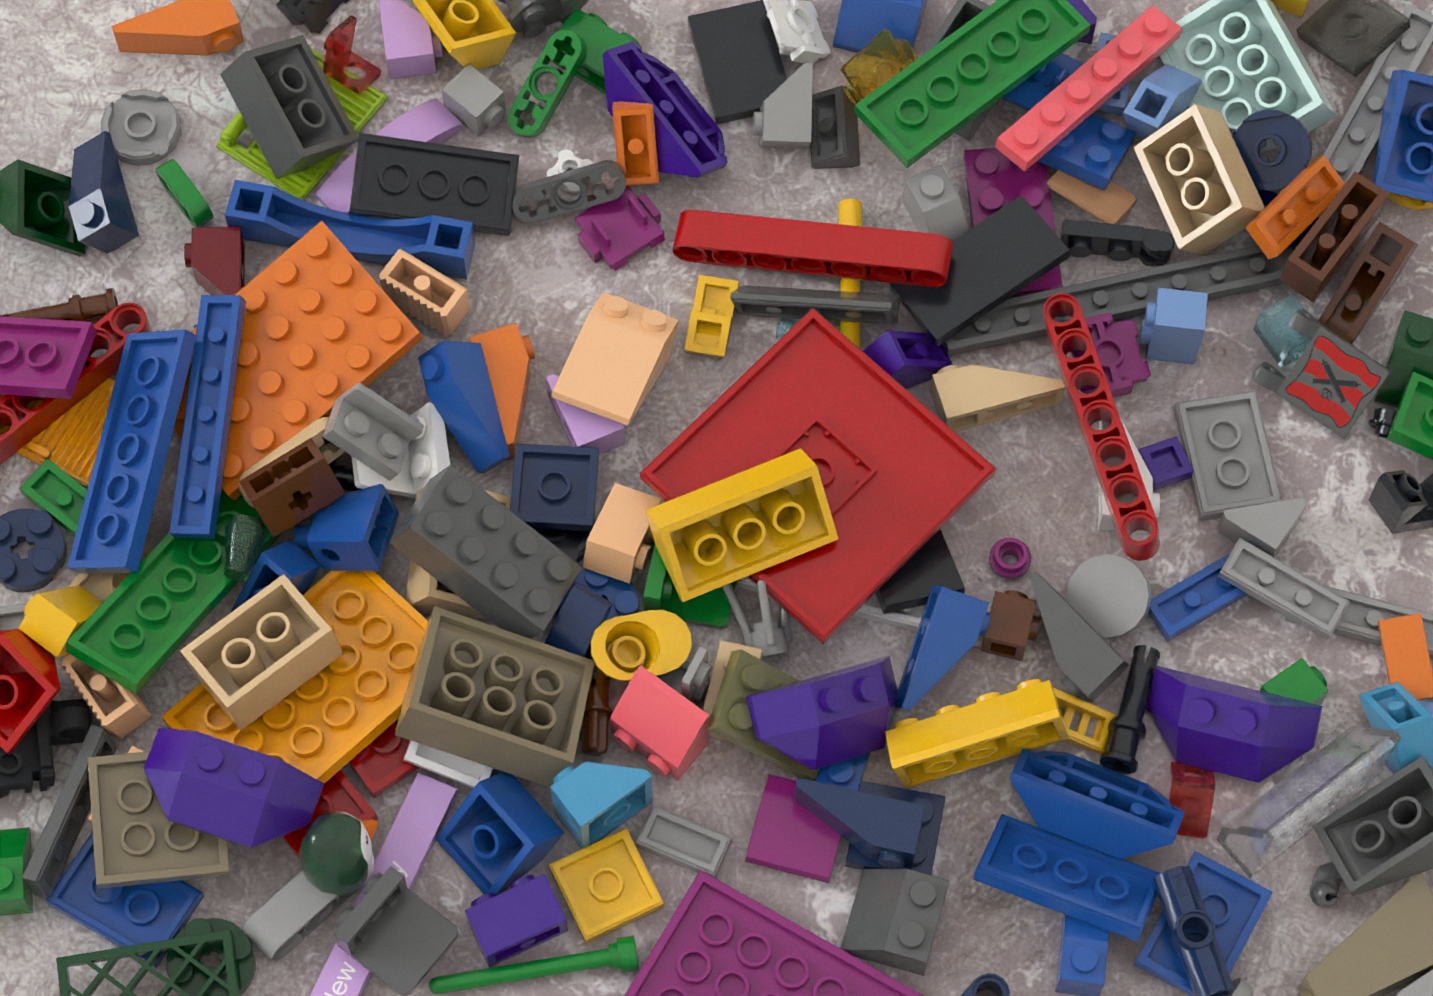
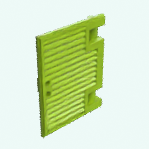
[216,47,388,200]

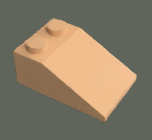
[551,292,679,426]

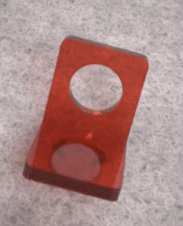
[323,15,381,93]
[1169,762,1216,838]

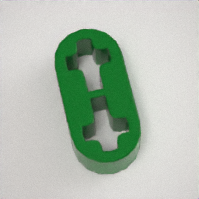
[155,159,214,228]

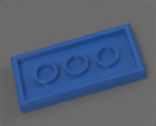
[973,814,1161,942]

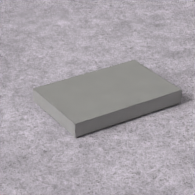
[1174,390,1282,521]

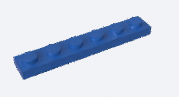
[169,295,246,539]

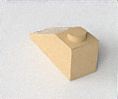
[930,364,1065,432]

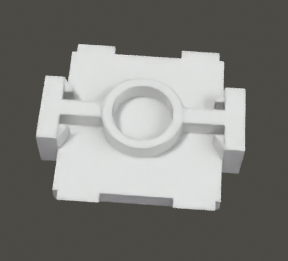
[763,0,831,63]

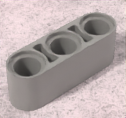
[242,845,366,962]

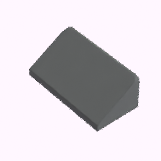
[810,85,860,169]

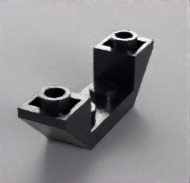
[1369,470,1433,534]

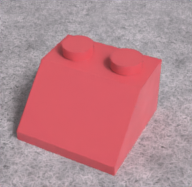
[610,665,709,781]

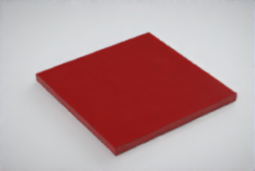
[640,308,996,644]

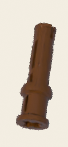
[0,288,119,324]

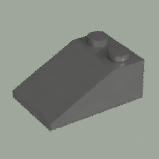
[1313,756,1433,896]

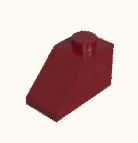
[184,226,245,295]

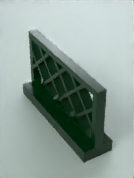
[56,929,240,996]

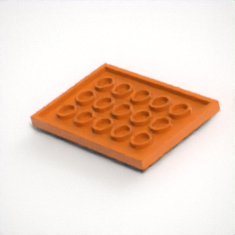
[173,221,424,500]

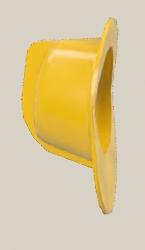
[591,610,692,682]

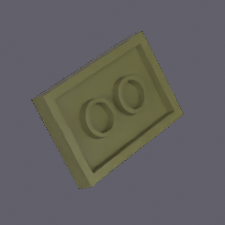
[706,649,820,781]

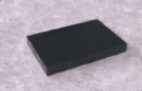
[688,0,787,124]

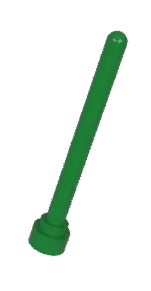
[429,935,639,994]

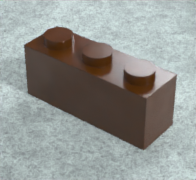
[1280,171,1389,303]

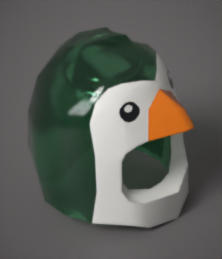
[299,811,378,896]

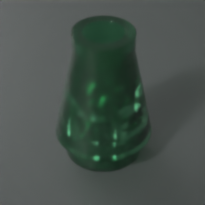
[224,515,267,581]

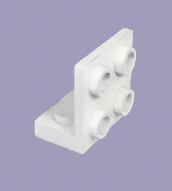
[351,402,450,498]

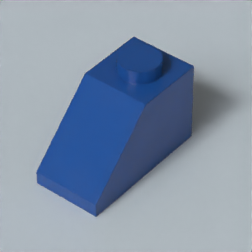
[229,540,321,614]

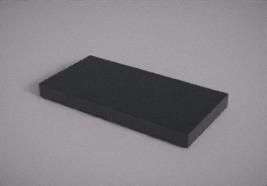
[349,133,520,236]
[890,195,1070,346]

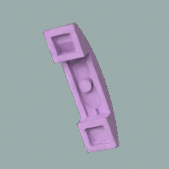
[316,98,463,214]

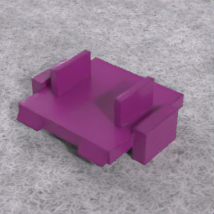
[574,186,665,271]
[1070,313,1151,398]

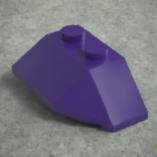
[602,41,728,178]
[746,656,898,770]
[1147,666,1323,783]
[144,728,324,849]

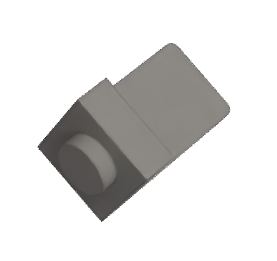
[656,645,712,704]

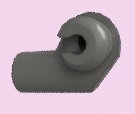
[1310,862,1343,908]

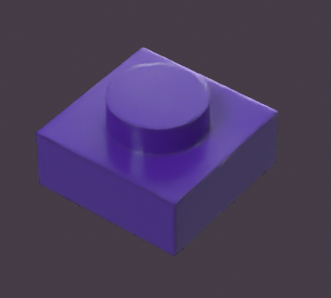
[1139,436,1193,491]

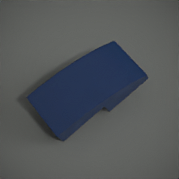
[544,583,613,658]

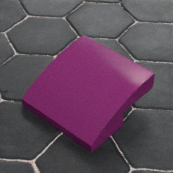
[745,774,841,883]

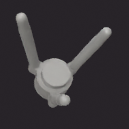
[722,580,792,657]

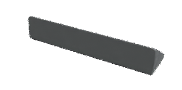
[730,285,901,324]

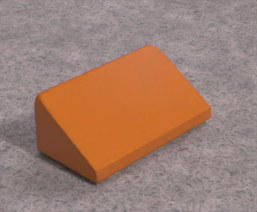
[612,101,659,186]

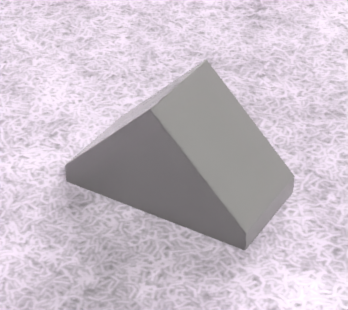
[1218,497,1307,558]

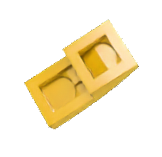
[684,274,739,358]

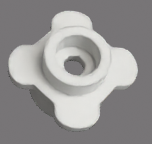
[547,150,593,193]

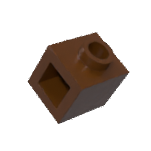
[981,590,1041,661]

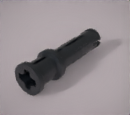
[1099,645,1160,774]

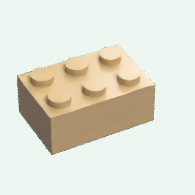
[1133,104,1265,256]
[180,574,344,731]

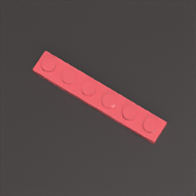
[995,5,1183,171]

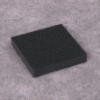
[876,529,965,614]

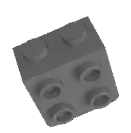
[334,866,458,996]

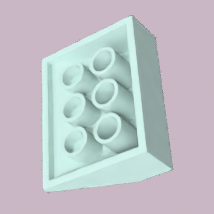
[1159,0,1336,154]

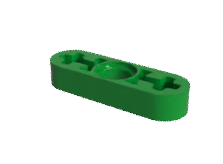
[508,30,587,138]

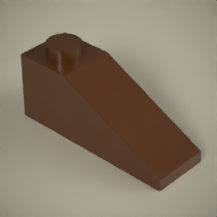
[1318,222,1418,344]

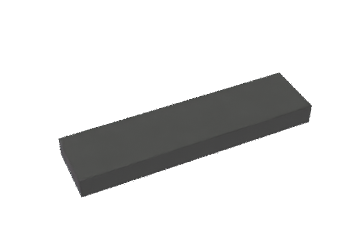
[22,725,117,899]

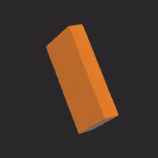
[1377,613,1433,700]

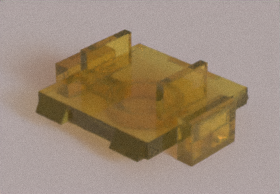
[840,28,919,108]

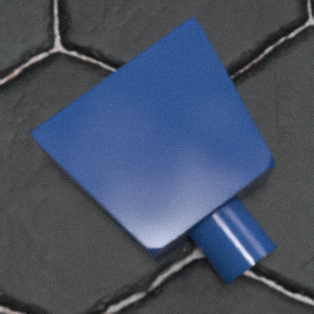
[294,484,399,571]

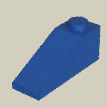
[418,340,510,474]
[896,585,991,711]
[1055,914,1109,996]

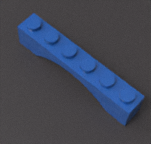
[225,180,476,279]

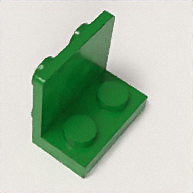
[643,544,737,628]

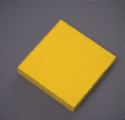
[548,828,664,944]

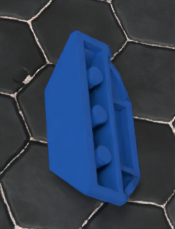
[1010,748,1185,859]

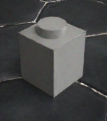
[442,64,506,137]

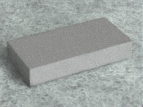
[635,805,732,878]

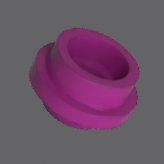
[989,538,1031,579]

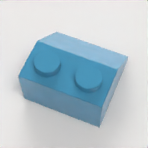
[550,761,653,849]

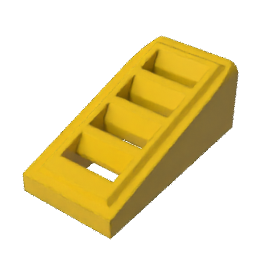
[1053,688,1116,754]

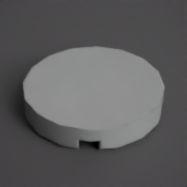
[101,89,181,166]
[1066,554,1152,638]

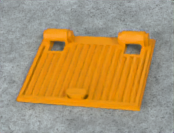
[0,378,115,488]

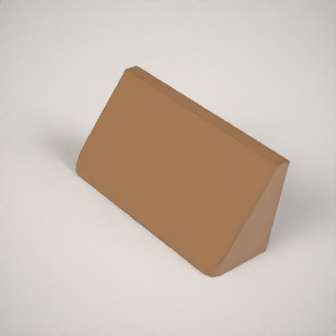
[1047,170,1137,225]

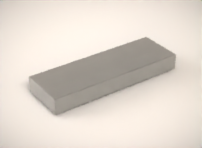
[1217,538,1350,640]

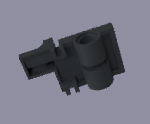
[0,699,91,798]

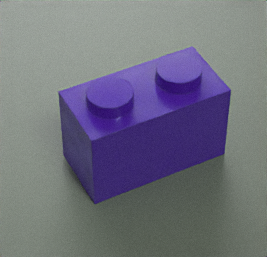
[465,874,568,967]

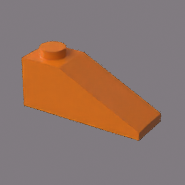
[111,0,244,56]
[469,323,535,461]

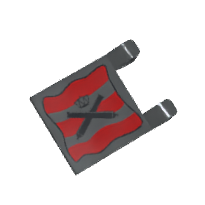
[1252,309,1391,439]

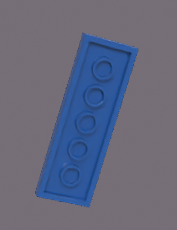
[67,329,197,573]

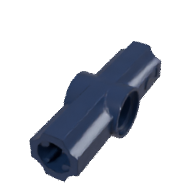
[1153,866,1234,996]

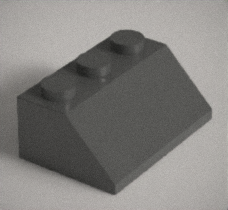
[220,35,359,179]

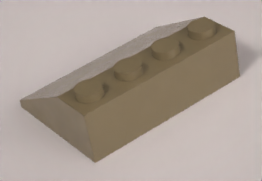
[394,606,595,787]

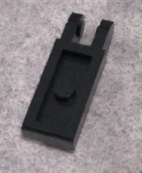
[1059,220,1175,267]

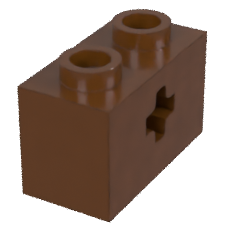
[239,438,346,537]

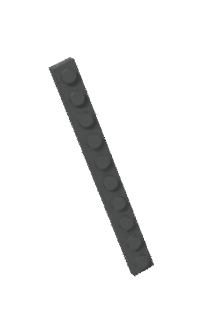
[944,235,1339,357]

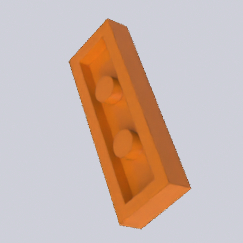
[1245,155,1345,260]

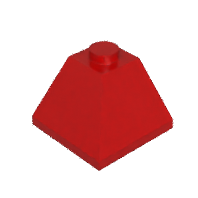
[0,629,61,753]

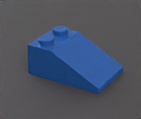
[1373,70,1433,203]

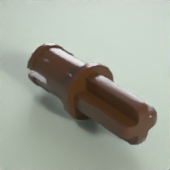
[582,670,613,757]

